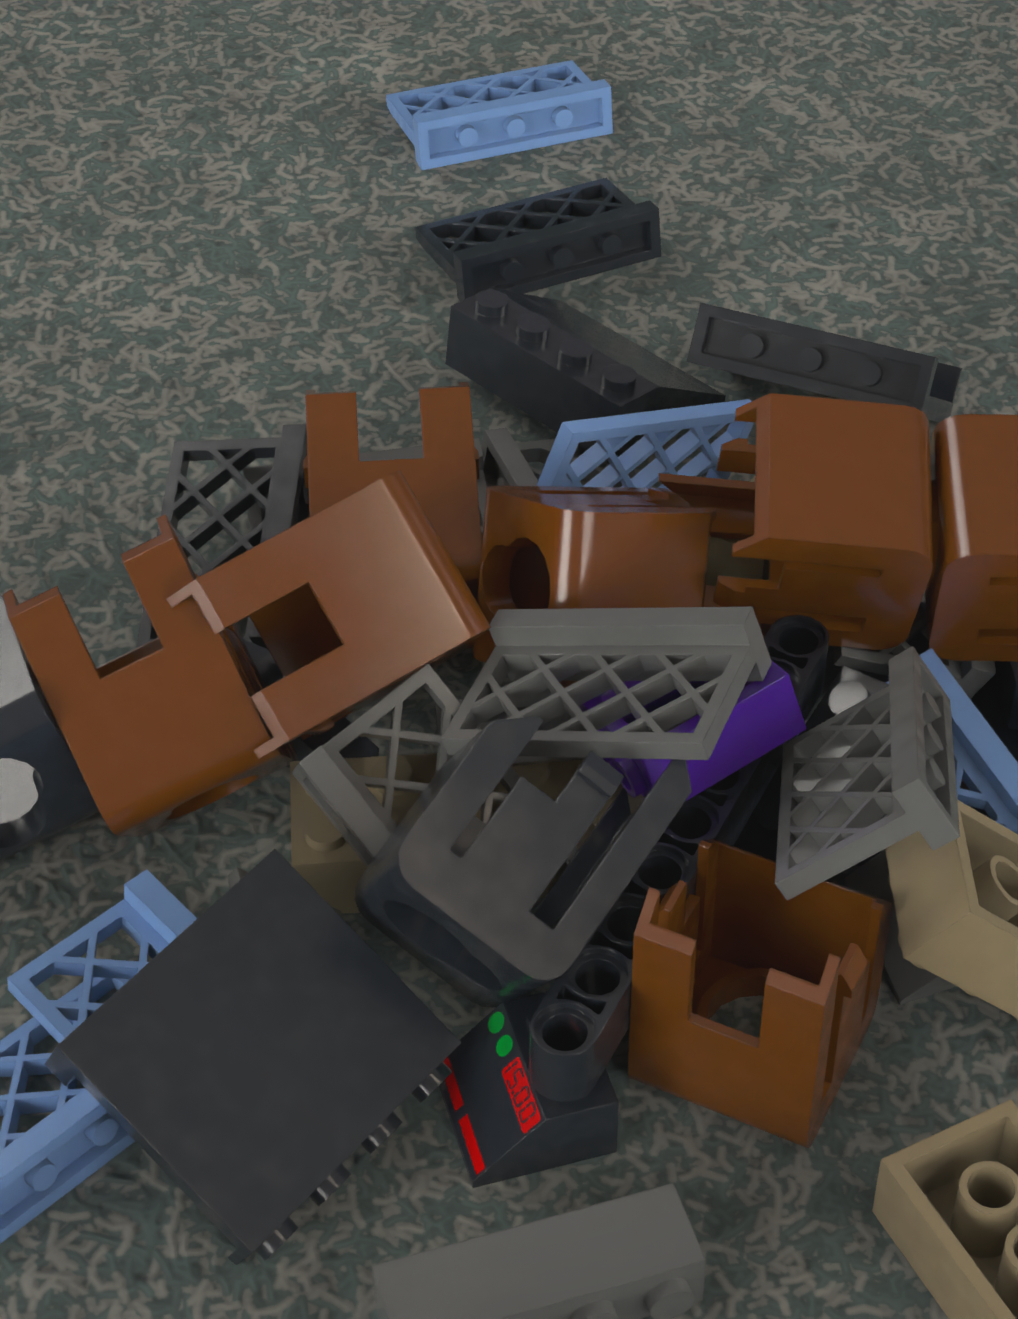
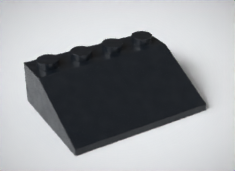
[445,288,726,464]

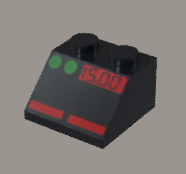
[439,991,619,1188]

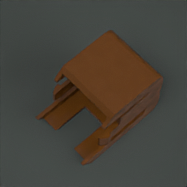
[303,382,482,649]
[658,393,933,650]
[925,414,1018,661]
[166,470,491,759]
[473,486,717,688]
[3,514,298,837]
[628,839,893,1148]

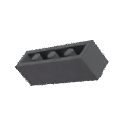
[372,1183,706,1319]

